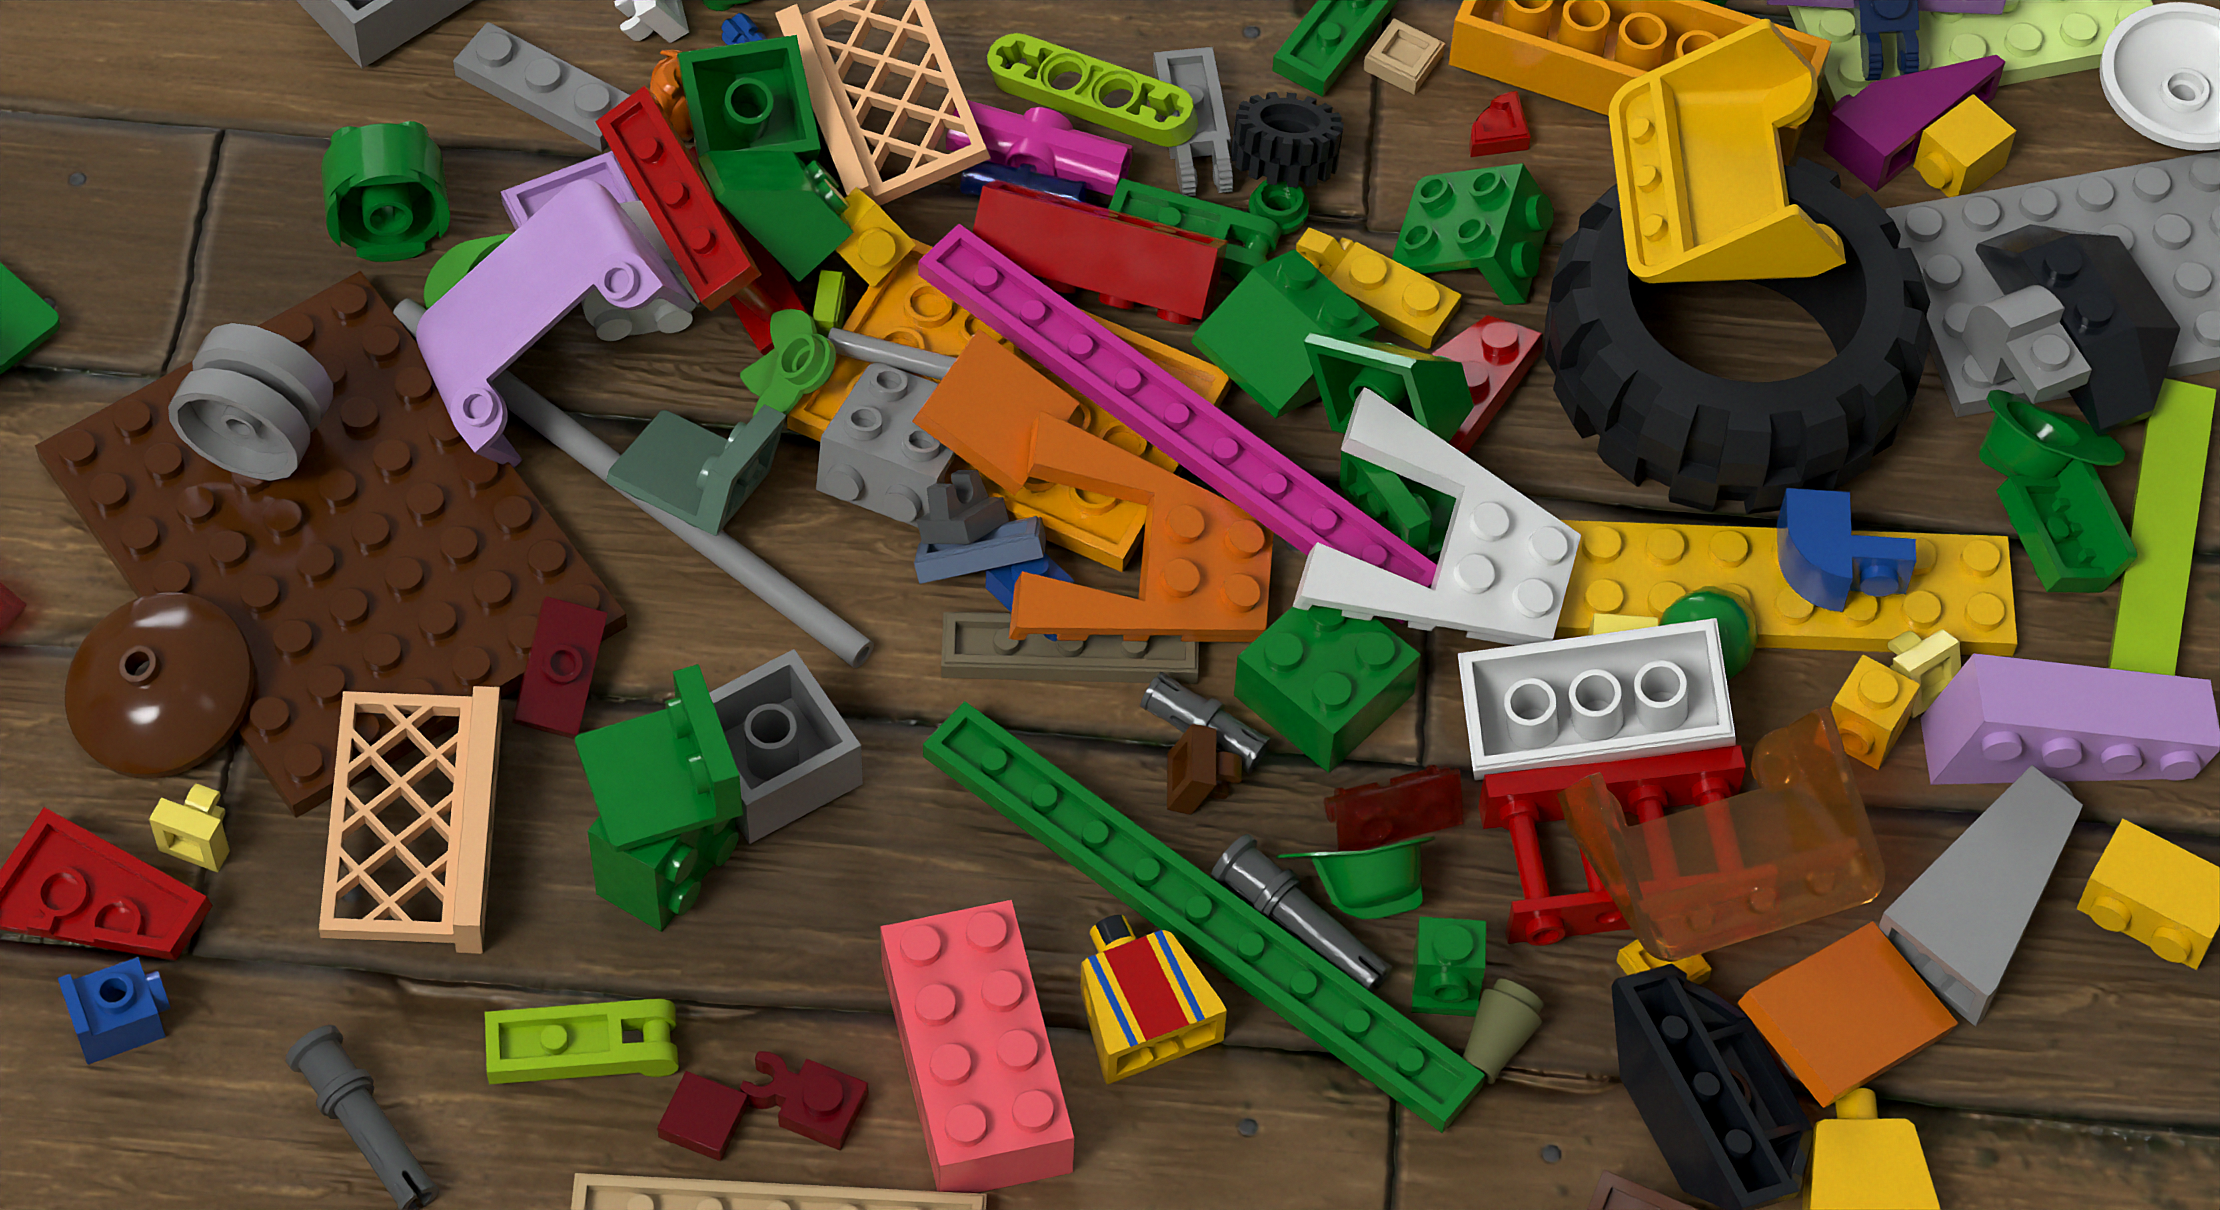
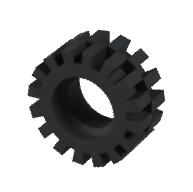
[1231,92,1344,187]

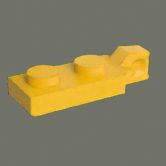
[1296,227,1462,350]

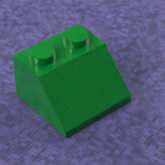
[677,35,821,172]
[698,151,854,282]
[1191,249,1380,419]
[1303,333,1474,443]

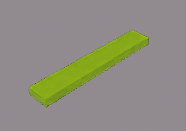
[2108,378,2217,676]

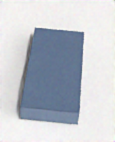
[914,516,1046,584]

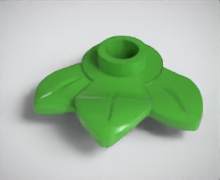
[740,309,836,418]

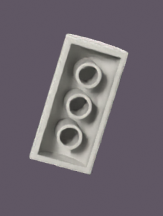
[1458,618,1736,780]

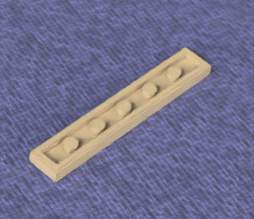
[571,1173,987,1210]

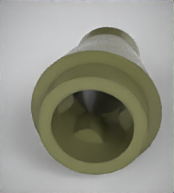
[1462,979,1544,1084]

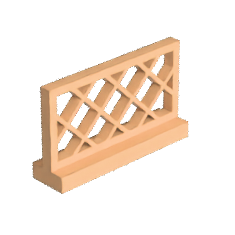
[775,0,990,208]
[319,686,503,954]

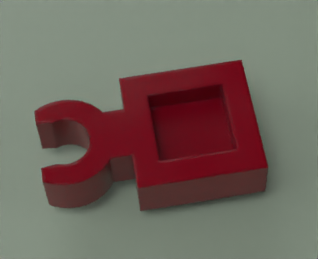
[740,1051,869,1151]

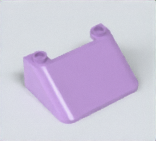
[416,179,698,468]

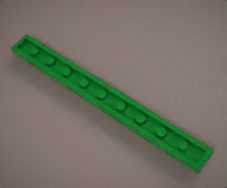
[923,701,1485,1134]

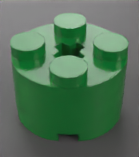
[321,121,450,262]

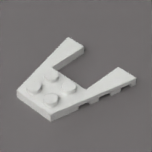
[1293,387,1581,646]

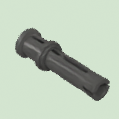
[1211,834,1392,994]
[285,1025,439,1210]

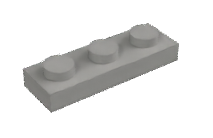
[453,22,631,152]

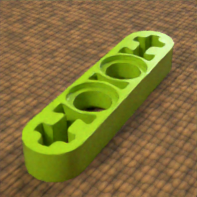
[987,33,1198,147]

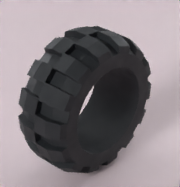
[1545,156,1932,515]

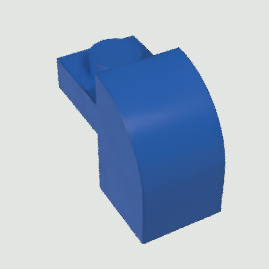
[1777,488,1916,612]

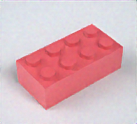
[880,900,1074,1193]

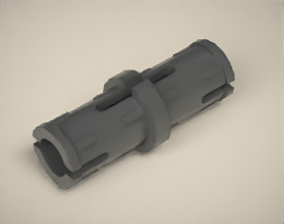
[1140,672,1271,774]

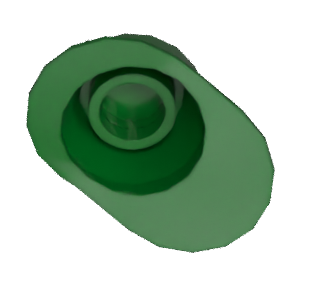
[1979,389,2125,480]
[1276,836,1436,919]

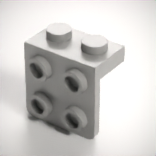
[816,363,957,527]

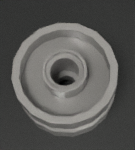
[168,323,333,481]

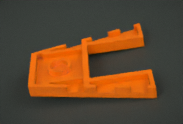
[1009,411,1274,642]

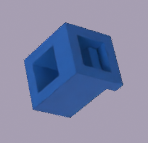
[58,957,171,1064]

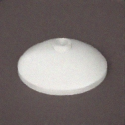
[2100,2,2220,151]

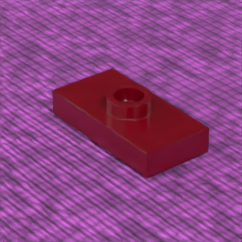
[512,596,608,739]

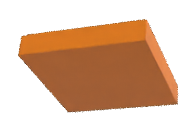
[912,329,1080,496]

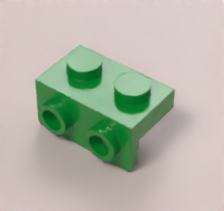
[1996,459,2138,593]

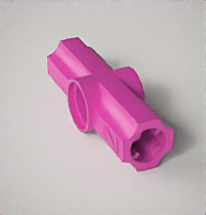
[946,100,1133,196]

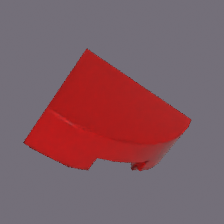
[1469,91,1531,157]

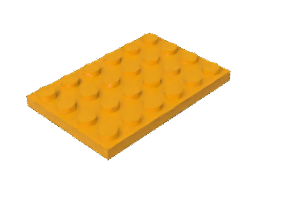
[787,237,1232,572]

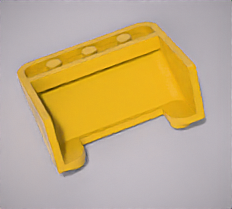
[1608,19,1846,283]

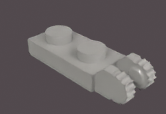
[1153,47,1233,196]

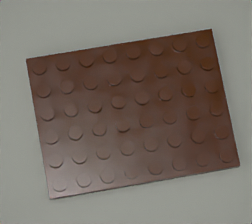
[35,271,628,818]

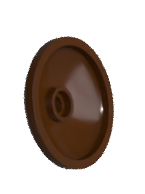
[65,593,254,779]

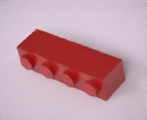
[972,179,1228,325]

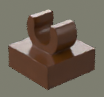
[1167,723,1242,815]

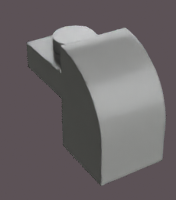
[1961,285,2092,404]

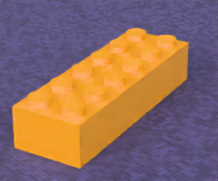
[1448,0,1832,166]

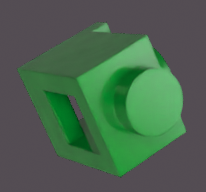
[1411,916,1486,1017]

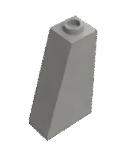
[1879,765,2083,1027]

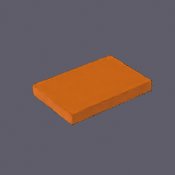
[1738,921,1958,1108]

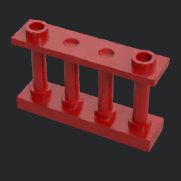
[595,85,811,356]
[1478,745,1775,946]

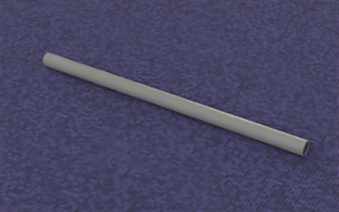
[393,298,874,668]

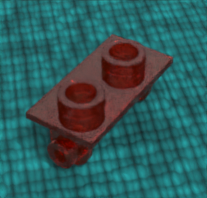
[1324,764,1463,852]

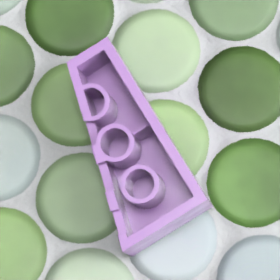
[1920,653,2220,785]

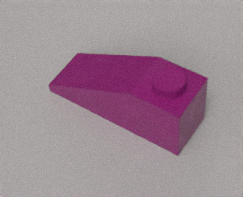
[1823,55,2006,192]

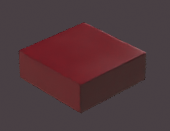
[657,1071,749,1162]

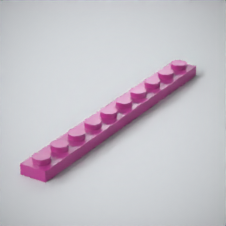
[918,224,1437,624]

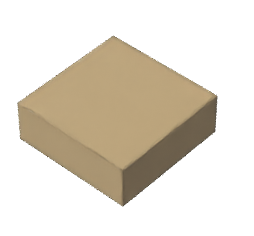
[1363,18,1445,95]

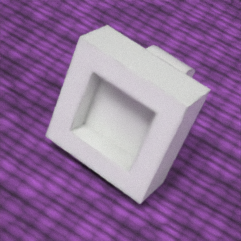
[614,0,689,43]

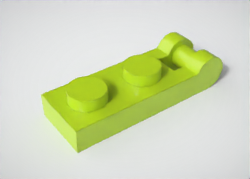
[485,999,679,1085]

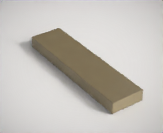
[941,611,1198,684]

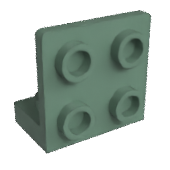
[606,404,786,536]

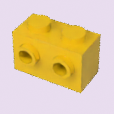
[2076,818,2220,970]

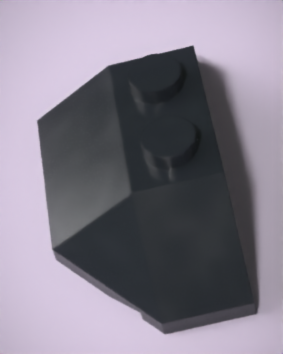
[1975,224,2181,436]
[1611,963,1814,1210]

